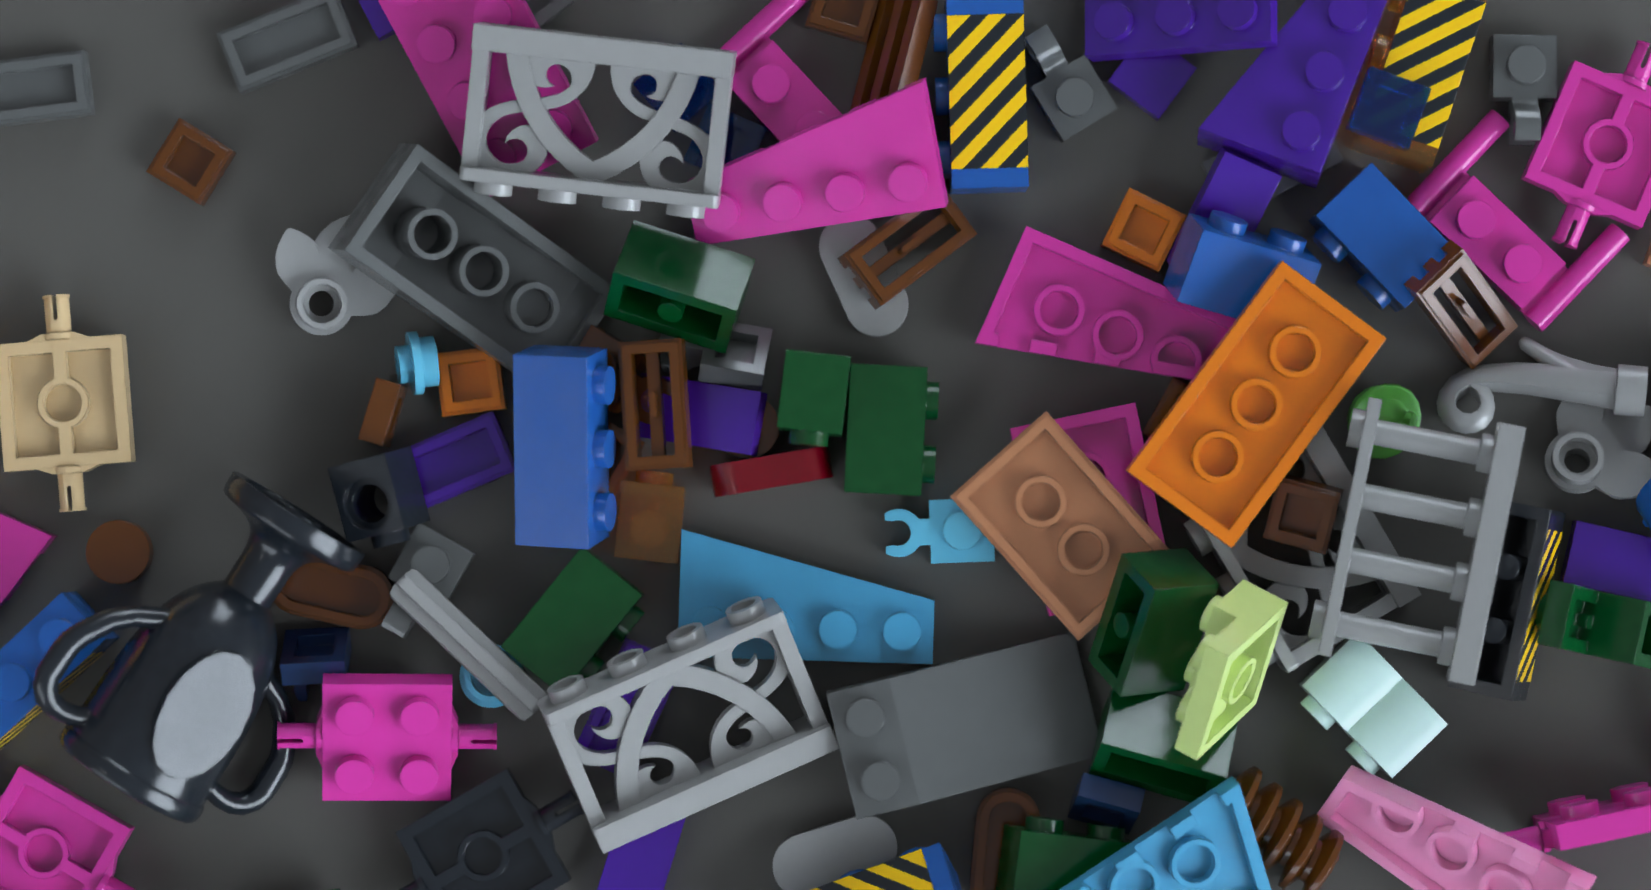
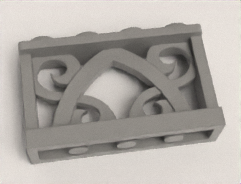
[459,22,737,219]
[1182,426,1422,673]
[537,596,839,854]

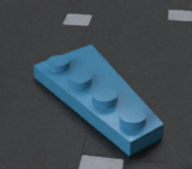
[678,529,935,664]
[1059,776,1271,890]

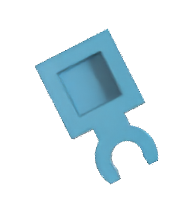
[884,499,995,564]

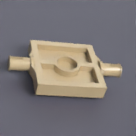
[0,294,136,512]

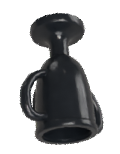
[32,471,365,823]

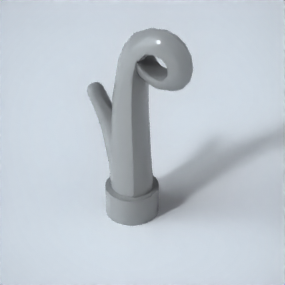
[1436,337,1649,434]

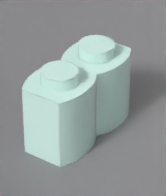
[1299,639,1448,778]

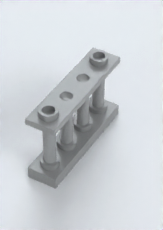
[1308,397,1526,686]

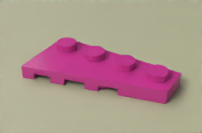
[688,77,949,244]

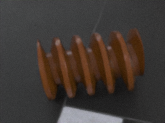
[1235,766,1344,890]

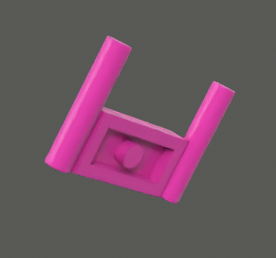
[720,0,843,142]
[1406,109,1630,332]

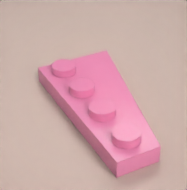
[1317,765,1597,890]

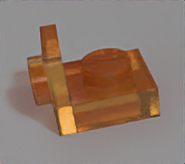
[614,470,687,564]

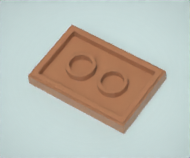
[949,411,1169,641]

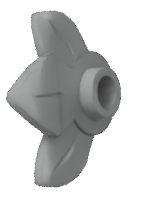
[275,215,395,335]
[1544,401,1651,500]

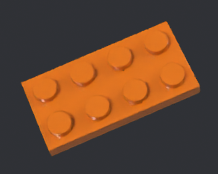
[1125,261,1387,548]

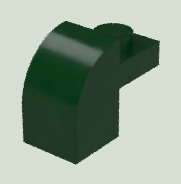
[1536,579,1651,669]

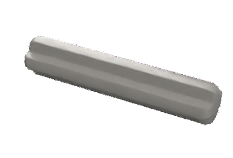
[389,569,547,721]

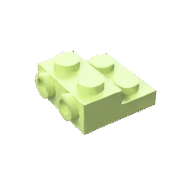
[1174,579,1289,761]

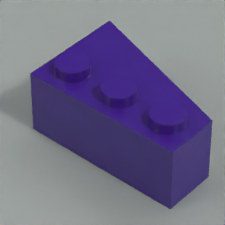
[1197,0,1388,189]

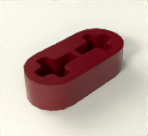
[709,446,834,498]

